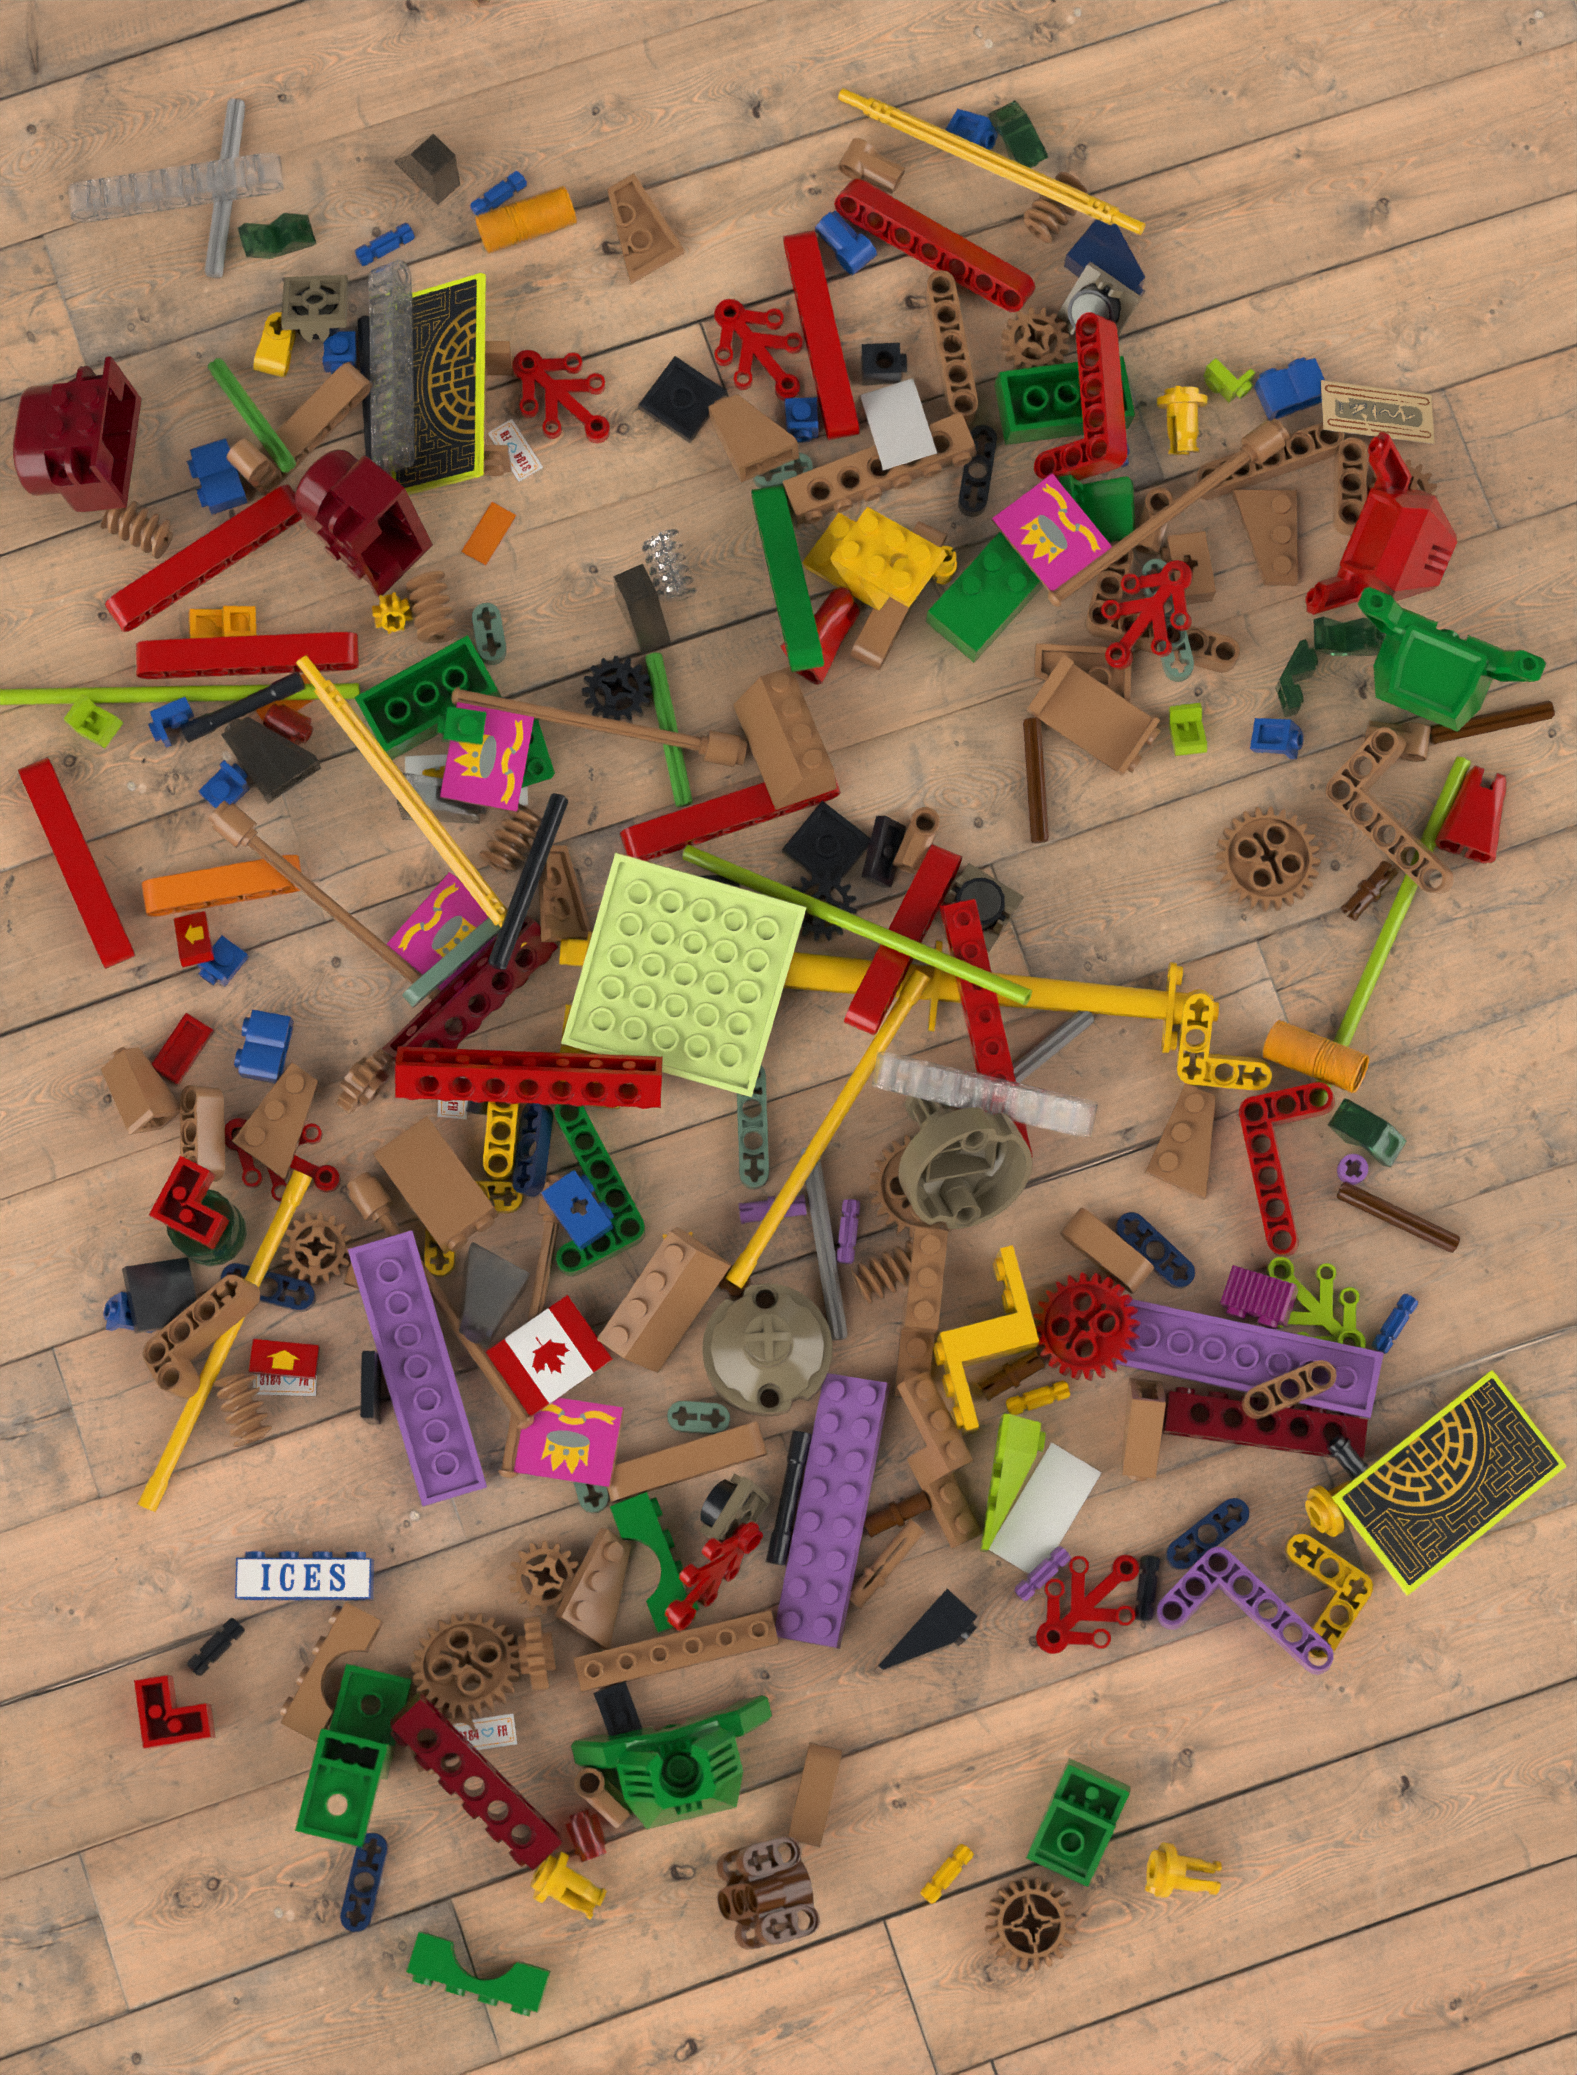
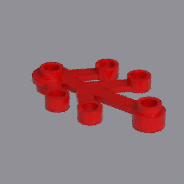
[714,299,803,402]
[512,350,610,443]
[1101,560,1193,670]
[225,1118,341,1203]
[665,1521,763,1631]
[1036,1555,1139,1654]

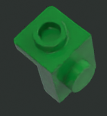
[437,707,486,746]

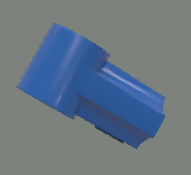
[815,210,877,275]

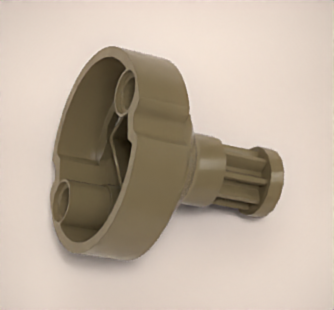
[898,1081,1032,1229]
[703,1284,832,1416]

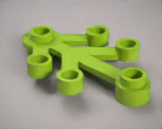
[1266,1257,1366,1349]

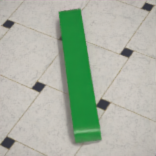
[751,484,824,672]

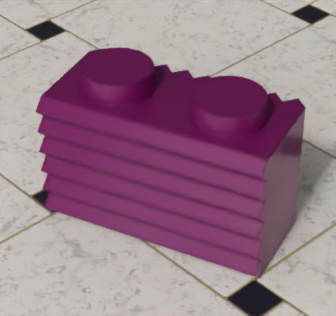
[1220,1265,1298,1330]

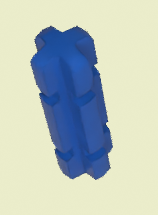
[470,171,527,216]
[355,223,415,266]
[1371,1293,1418,1354]

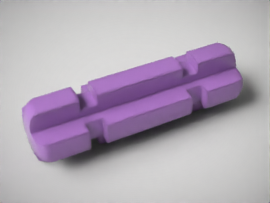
[836,1199,860,1264]
[1014,1546,1071,1601]

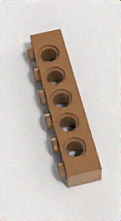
[782,412,976,525]
[573,1610,779,1693]

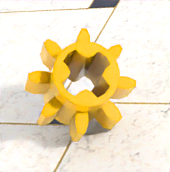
[371,592,413,634]

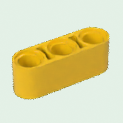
[483,1102,520,1182]

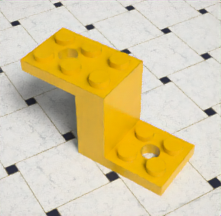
[802,506,947,611]
[933,1245,1039,1436]

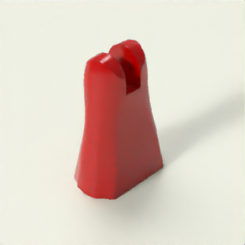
[780,587,860,685]
[1435,765,1507,864]

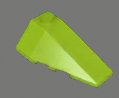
[980,1413,1046,1552]

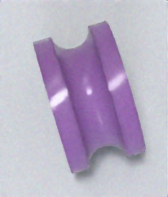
[1337,1154,1369,1185]

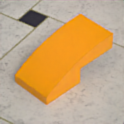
[188,606,256,638]

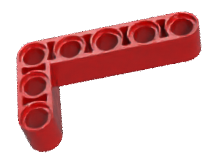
[1034,312,1128,481]
[1239,1082,1335,1257]

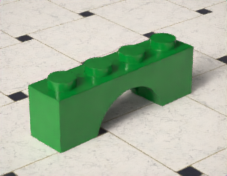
[609,1492,700,1634]
[406,1931,551,2017]

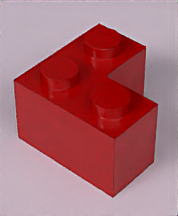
[149,1155,229,1250]
[134,1675,216,1749]

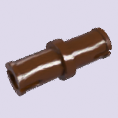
[1341,861,1398,921]
[978,1350,1045,1402]
[864,1491,932,1538]

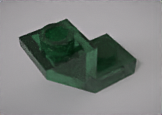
[988,101,1048,168]
[238,213,317,259]
[1313,616,1385,656]
[1275,639,1318,718]
[1328,1098,1407,1167]

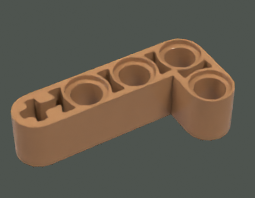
[143,1275,260,1399]

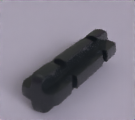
[1135,1555,1160,1622]
[187,1618,245,1676]

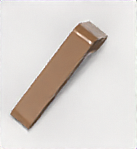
[226,362,373,496]
[1085,541,1240,673]
[1326,727,1454,894]

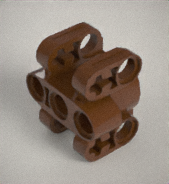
[716,1836,820,1950]

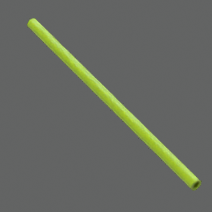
[0,683,361,705]
[1311,756,1471,1107]
[682,845,1032,1005]

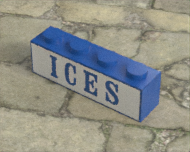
[235,1551,374,1601]

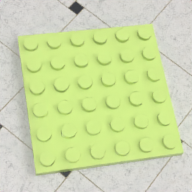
[561,852,806,1097]

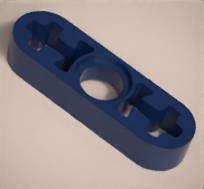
[513,1103,553,1197]
[1115,1212,1195,1289]
[221,1263,316,1312]
[1165,1498,1249,1570]
[340,1833,388,1932]

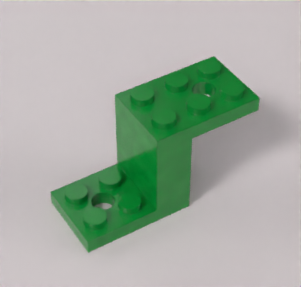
[295,1664,413,1847]

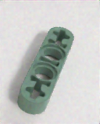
[1140,559,1194,682]
[402,918,501,1008]
[737,1065,769,1190]

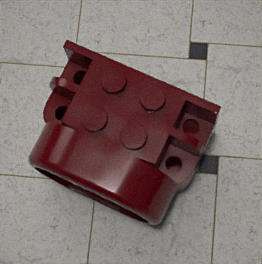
[13,356,142,512]
[295,450,433,598]

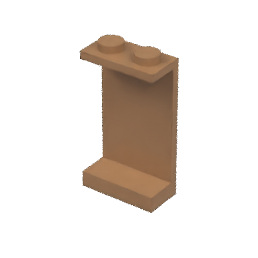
[484,341,513,476]
[1026,655,1161,776]
[373,1116,499,1254]

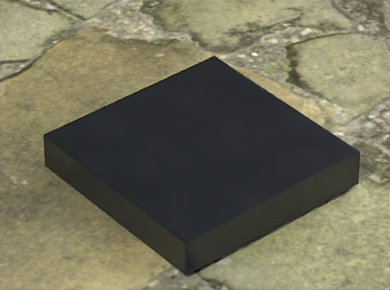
[638,356,727,443]
[782,800,871,891]
[122,1257,197,1333]
[360,1351,382,1425]

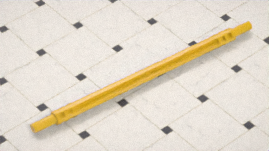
[838,88,1146,235]
[296,655,527,948]

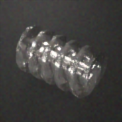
[642,529,697,602]

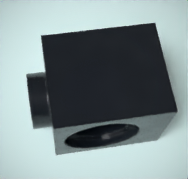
[861,342,907,385]

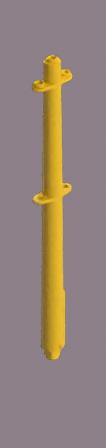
[559,931,1219,1053]

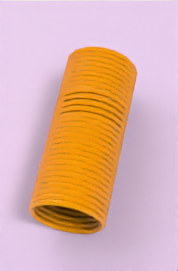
[475,185,577,254]
[1263,1020,1369,1094]

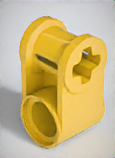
[253,312,296,378]

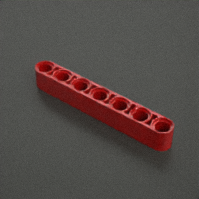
[834,179,1035,312]
[783,230,860,441]
[105,484,303,632]
[136,632,359,679]
[18,757,136,969]
[619,777,841,861]
[844,844,963,1036]

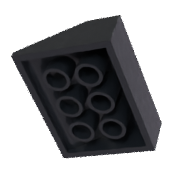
[873,1588,978,1675]

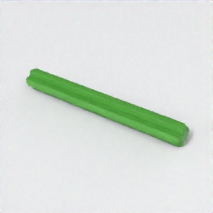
[208,358,296,473]
[645,652,692,807]

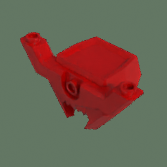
[1305,431,1457,615]

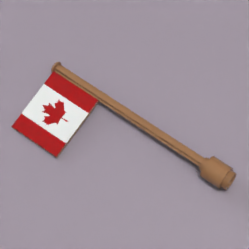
[347,1172,613,1429]

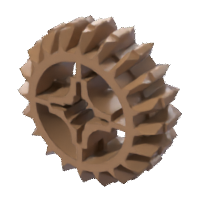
[985,1877,1077,1970]

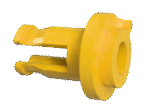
[1157,386,1208,455]
[1305,1480,1353,1537]
[1145,1842,1222,1898]
[530,1851,607,1919]

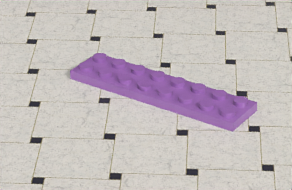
[348,1230,487,1506]
[1115,1299,1384,1419]
[775,1373,891,1649]

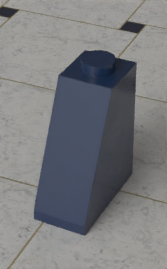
[1064,219,1145,301]

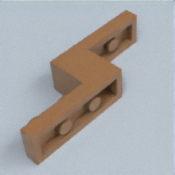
[893,1227,948,1398]
[897,1371,983,1549]

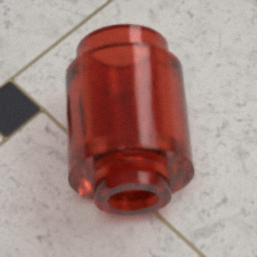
[263,703,314,747]
[565,1809,607,1863]

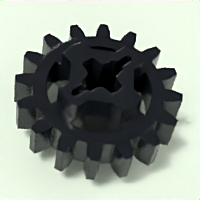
[582,656,652,724]
[792,871,857,942]

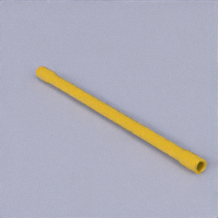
[725,969,931,1289]
[137,1170,312,1512]

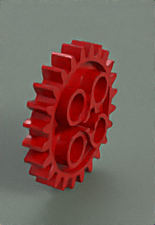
[1033,1272,1141,1381]

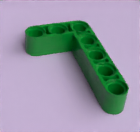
[554,1104,646,1277]

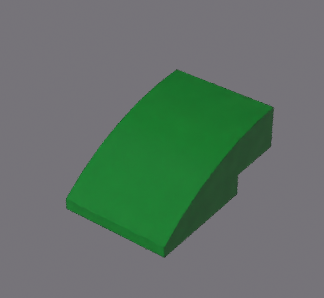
[1026,1758,1131,1887]

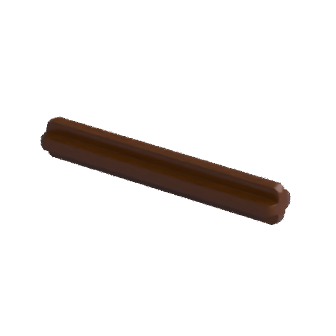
[1430,700,1555,744]
[1023,717,1049,844]
[1337,1182,1460,1253]

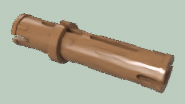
[850,1519,926,1609]

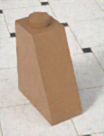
[708,394,799,483]
[101,1047,180,1135]
[1121,1378,1166,1481]

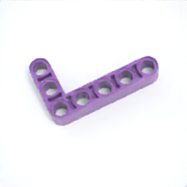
[1157,1547,1334,1675]

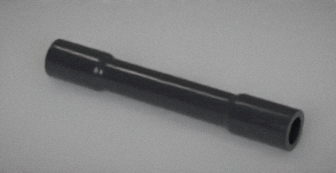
[181,671,306,743]
[766,1430,812,1566]

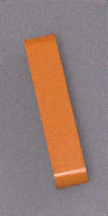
[141,854,302,917]

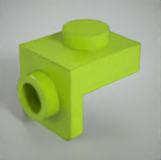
[1203,358,1255,403]
[64,695,123,749]
[1168,703,1207,756]

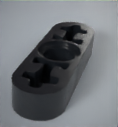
[958,425,997,517]

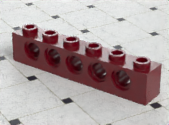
[382,915,558,1077]
[1162,1387,1368,1460]
[390,1692,563,1871]

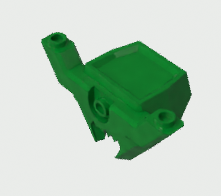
[1358,587,1546,732]
[571,1695,772,1829]

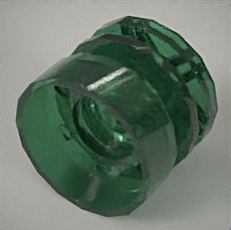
[167,1189,247,1267]

